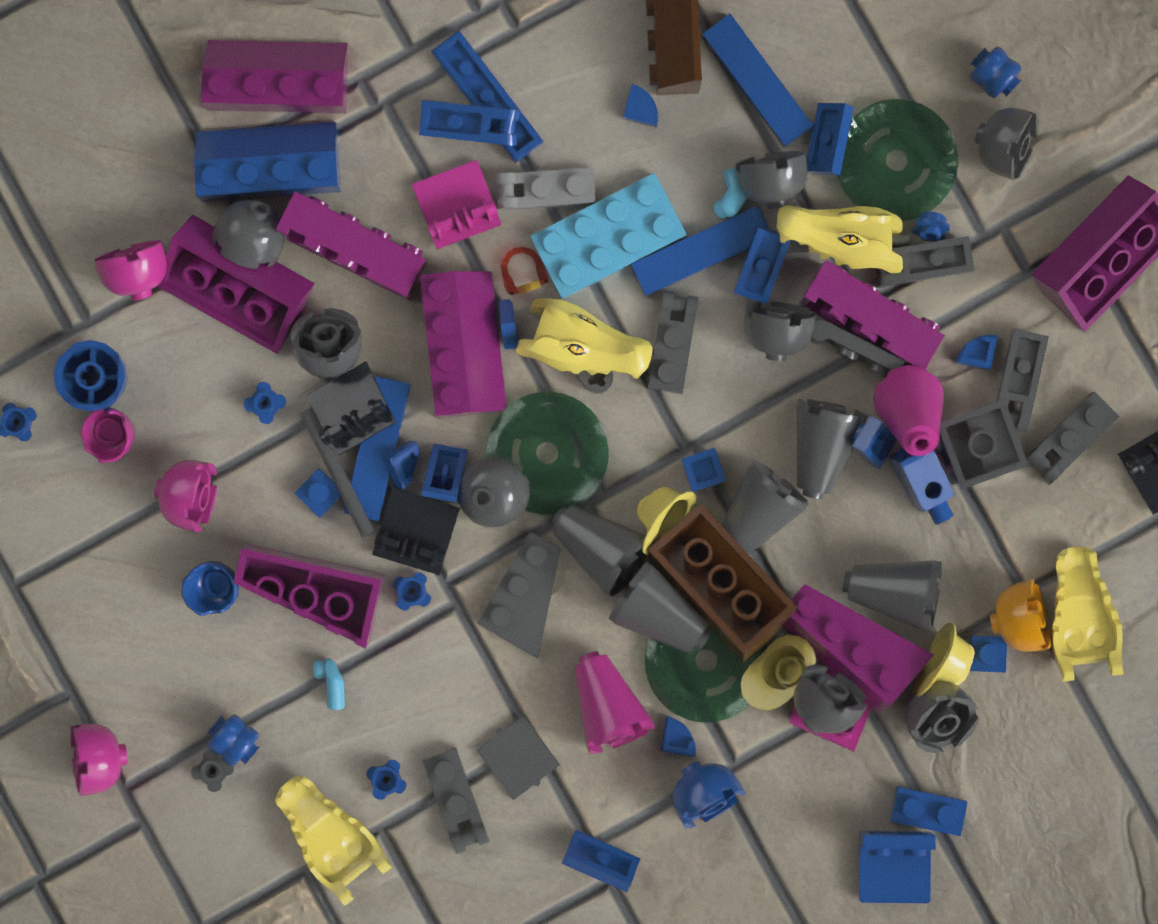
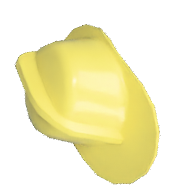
[637,486,696,554]
[911,622,975,696]
[741,635,816,711]

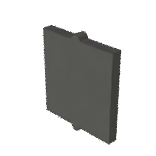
[477,715,560,800]

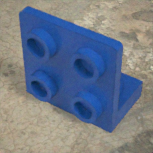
[859,831,936,903]

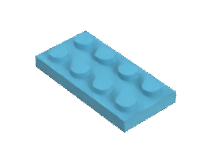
[530,173,687,300]

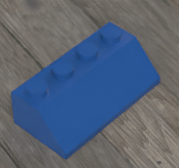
[194,122,342,202]

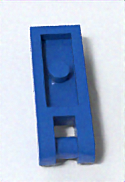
[419,100,519,146]

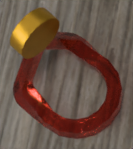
[500,247,549,295]

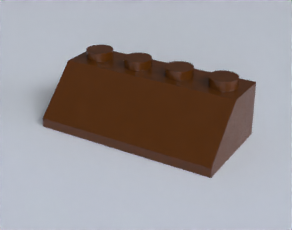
[646,0,702,95]
[648,504,798,663]

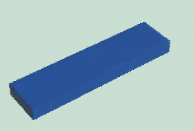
[702,14,813,148]
[431,30,544,163]
[631,206,769,297]
[344,376,411,521]

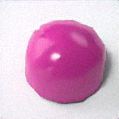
[80,407,135,463]

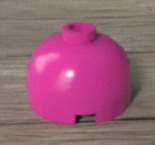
[94,240,167,301]
[154,460,217,532]
[70,724,128,796]

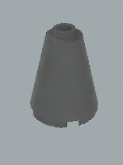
[796,399,867,499]
[722,461,808,555]
[552,505,648,597]
[843,560,942,632]
[609,562,711,654]

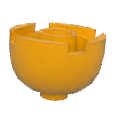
[990,579,1052,652]

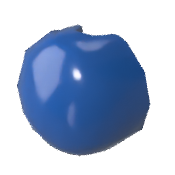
[181,561,240,616]

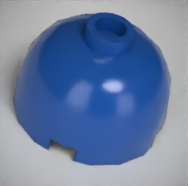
[54,340,128,412]
[672,761,746,828]

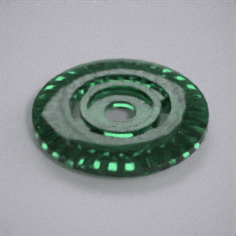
[837,99,958,221]
[486,392,609,515]
[644,626,767,723]

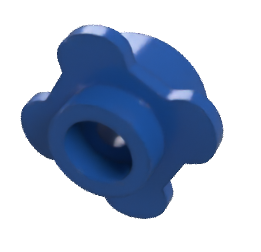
[912,211,950,242]
[244,382,286,424]
[0,403,37,441]
[393,572,431,611]
[366,760,407,800]

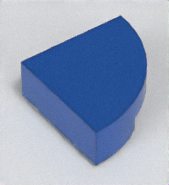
[623,84,658,128]
[498,299,518,350]
[955,335,998,371]
[384,440,420,489]
[660,716,696,757]

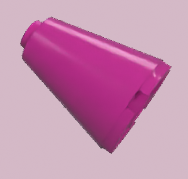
[873,365,944,456]
[574,651,655,754]

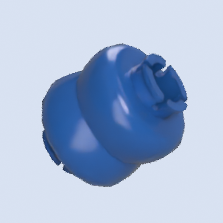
[970,47,1022,98]
[207,714,260,766]

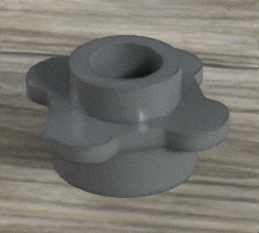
[191,749,234,792]

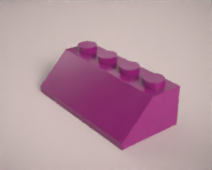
[201,40,348,113]
[1031,175,1158,332]
[157,214,315,354]
[420,271,507,419]

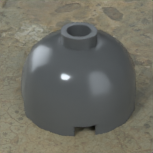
[975,107,1039,180]
[735,151,807,209]
[212,200,285,269]
[744,302,816,361]
[290,308,362,378]
[458,456,530,528]
[794,665,867,733]
[905,681,979,753]

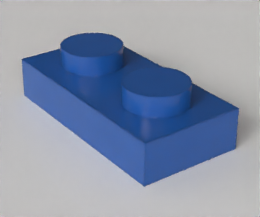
[806,103,854,176]
[733,225,791,304]
[852,416,897,469]
[890,786,968,836]
[561,830,641,892]

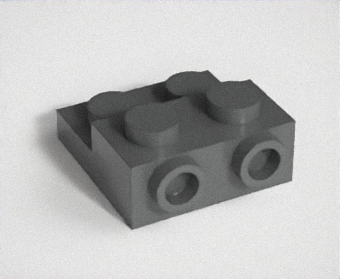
[937,399,1029,490]

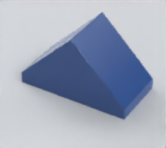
[421,443,468,503]

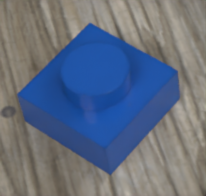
[681,448,726,492]
[294,468,341,518]
[969,636,1007,673]

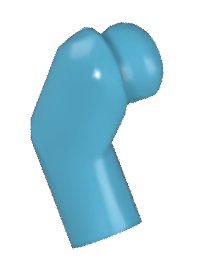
[714,167,747,219]
[313,658,345,710]

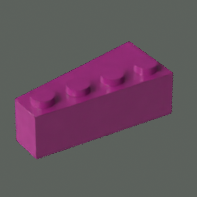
[276,191,427,301]
[799,260,945,369]
[234,543,385,649]
[782,584,934,714]

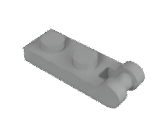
[495,167,596,211]

